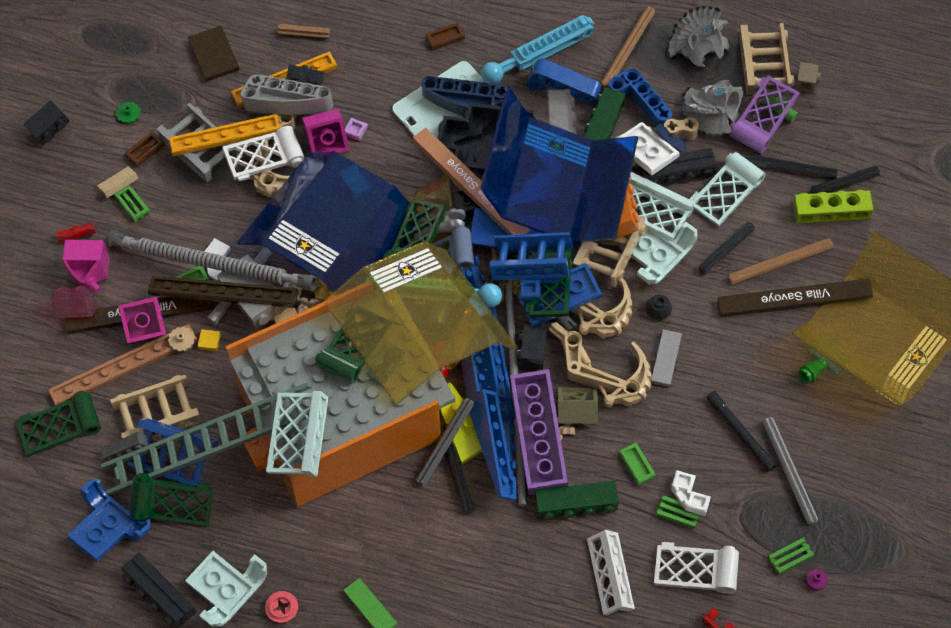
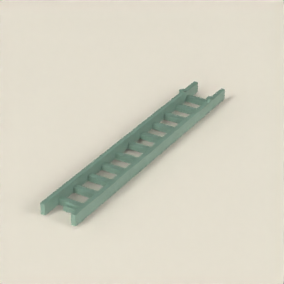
[101,382,312,495]

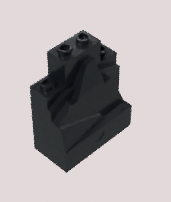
[437,103,538,192]

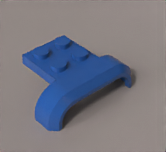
[67,479,150,563]

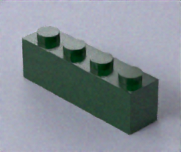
[579,87,626,162]
[535,481,619,520]

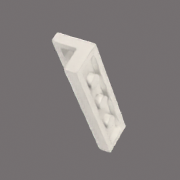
[587,530,635,615]

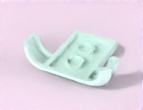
[619,222,698,285]
[185,551,267,627]

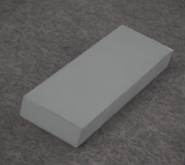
[651,329,682,387]

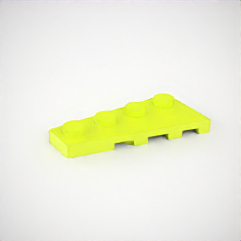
[440,383,483,464]

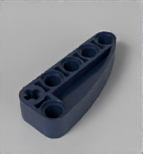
[421,76,510,116]

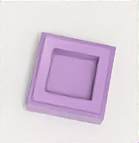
[345,118,368,141]

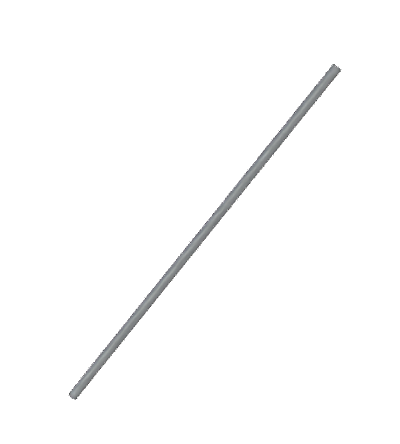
[499,189,527,507]

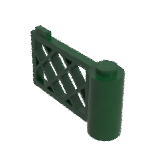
[383,199,447,273]
[526,248,573,318]
[315,305,392,384]
[16,391,101,457]
[130,473,214,526]

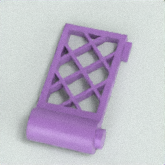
[729,75,800,154]

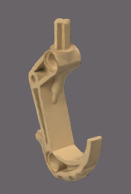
[245,114,314,198]
[571,266,632,339]
[548,322,652,407]

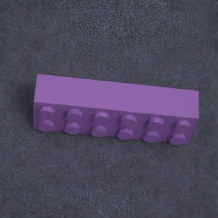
[510,369,568,495]

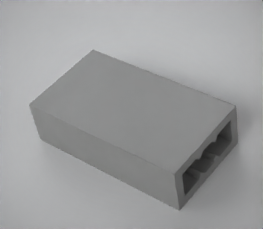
[216,254,288,329]

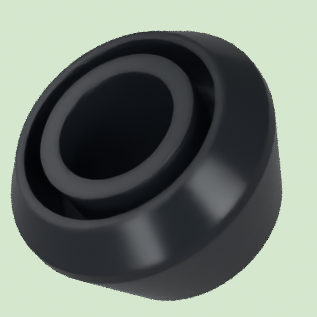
[646,294,672,319]

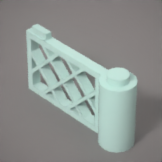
[689,152,766,227]

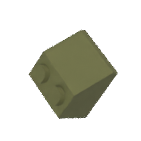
[558,387,598,426]

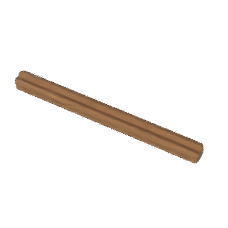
[600,6,655,89]
[728,238,833,285]

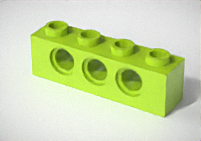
[793,190,873,224]

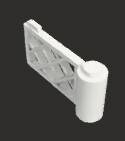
[222,126,305,181]
[654,542,739,594]

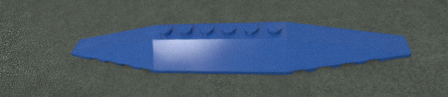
[451,226,516,501]

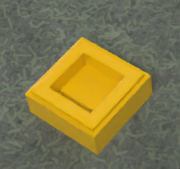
[198,329,221,352]

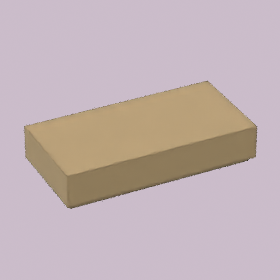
[97,166,138,198]

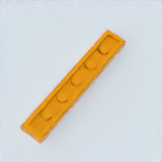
[231,51,337,108]
[169,114,280,156]

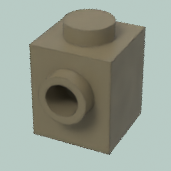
[796,62,821,93]

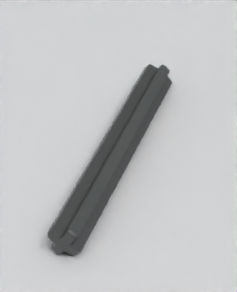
[416,398,474,486]

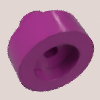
[806,569,828,591]

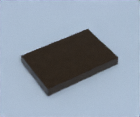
[188,26,240,82]

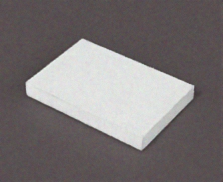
[614,122,679,175]

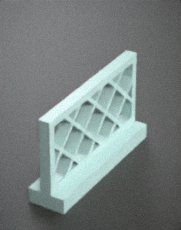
[629,171,694,241]
[266,391,328,477]

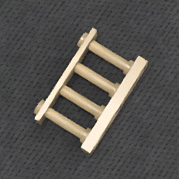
[739,23,794,95]
[572,203,647,287]
[110,375,202,439]

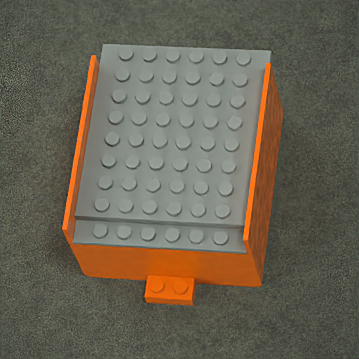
[225,281,456,507]

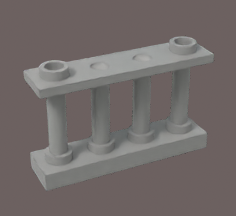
[156,103,240,183]

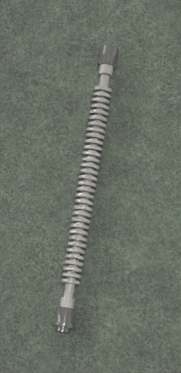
[106,230,317,291]

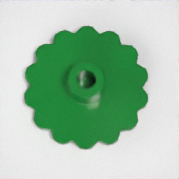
[116,102,141,124]

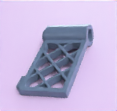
[415,226,474,280]

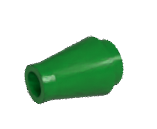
[798,358,827,383]

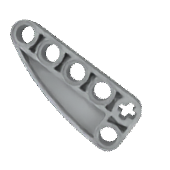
[241,74,334,115]

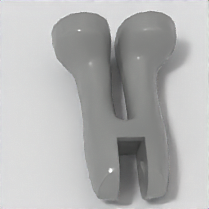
[413,208,465,246]

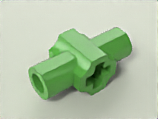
[761,96,798,123]

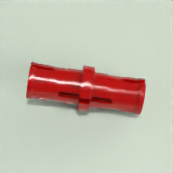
[56,222,96,243]

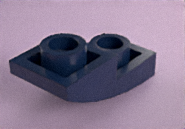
[652,124,687,153]

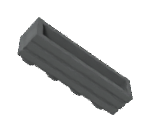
[102,432,147,461]

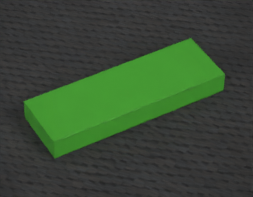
[343,578,398,628]

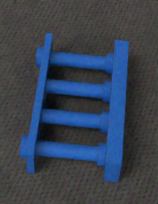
[490,232,572,280]
[127,418,219,485]

